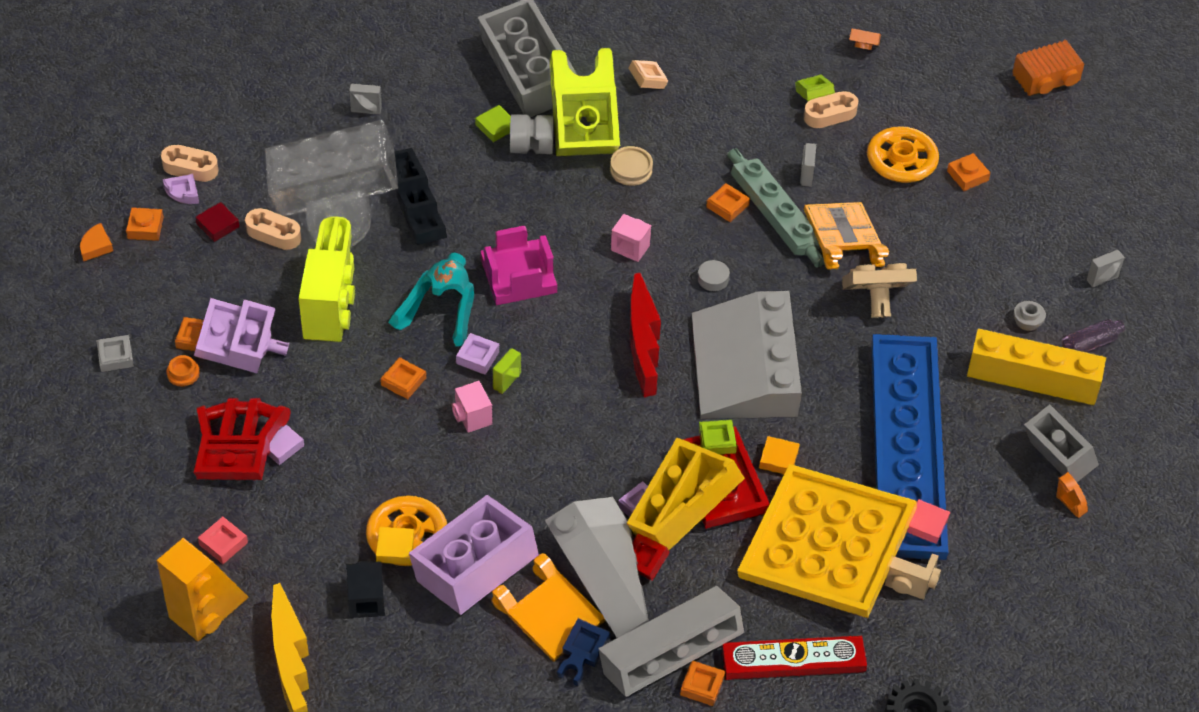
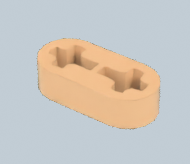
[804,91,858,128]
[161,145,219,182]
[245,208,301,250]

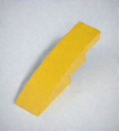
[271,583,309,712]

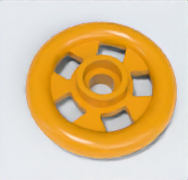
[867,126,939,183]
[366,496,447,566]

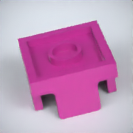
[480,226,557,305]

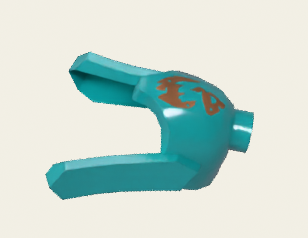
[388,253,474,347]

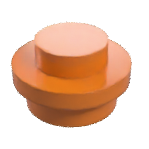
[166,355,200,387]

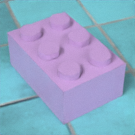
[409,495,539,615]

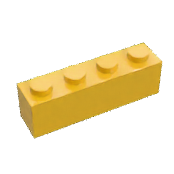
[967,329,1106,405]

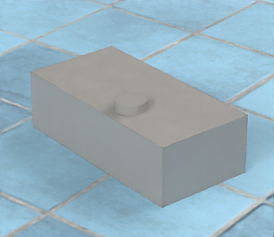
[478,0,577,117]

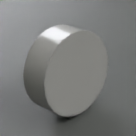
[698,260,730,291]

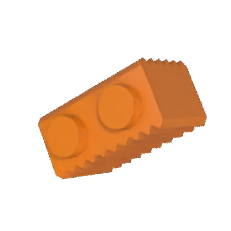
[1012,40,1084,96]

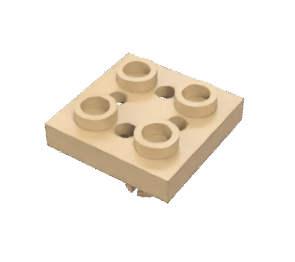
[842,263,917,318]

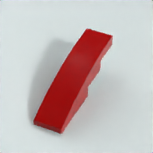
[630,273,661,398]

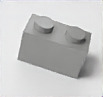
[1024,404,1099,482]

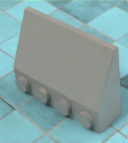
[691,291,802,419]

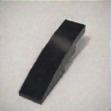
[383,148,447,245]

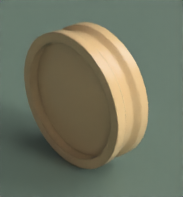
[610,146,653,186]

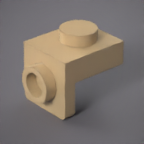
[885,553,941,600]

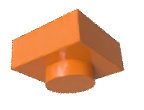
[849,28,881,50]
[947,153,990,191]
[126,208,164,241]

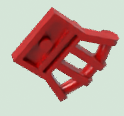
[194,398,291,480]

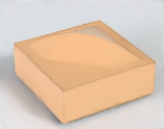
[628,60,668,89]

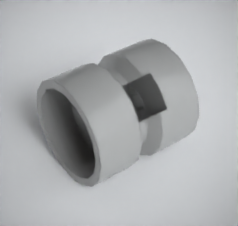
[510,114,554,154]

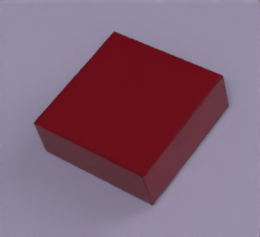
[195,202,240,242]

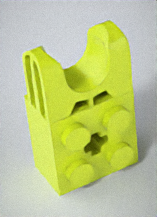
[550,48,620,156]
[299,217,355,342]

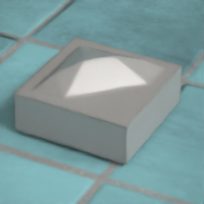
[349,84,382,114]
[1087,250,1125,288]

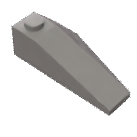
[545,497,649,638]

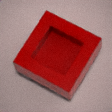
[632,533,670,581]

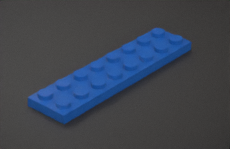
[871,334,948,560]

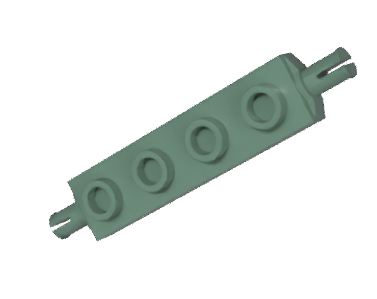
[727,148,824,268]

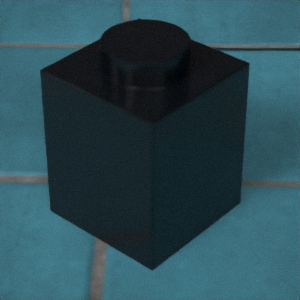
[346,561,385,618]

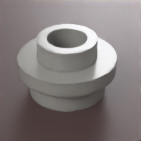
[1013,301,1046,331]

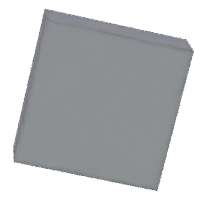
[800,143,816,187]
[96,335,134,372]

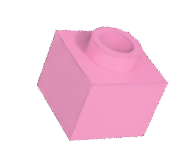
[611,214,651,262]
[452,381,492,433]

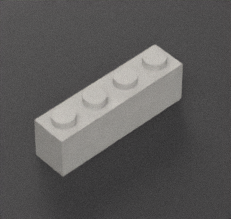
[598,586,744,697]

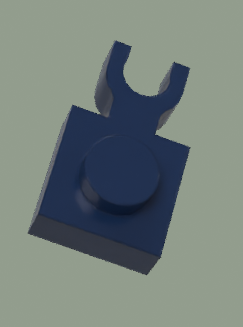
[557,618,610,686]

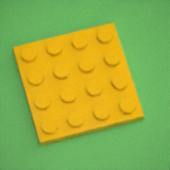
[737,464,917,618]

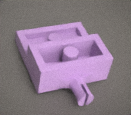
[194,298,289,373]

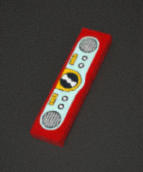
[722,635,867,680]

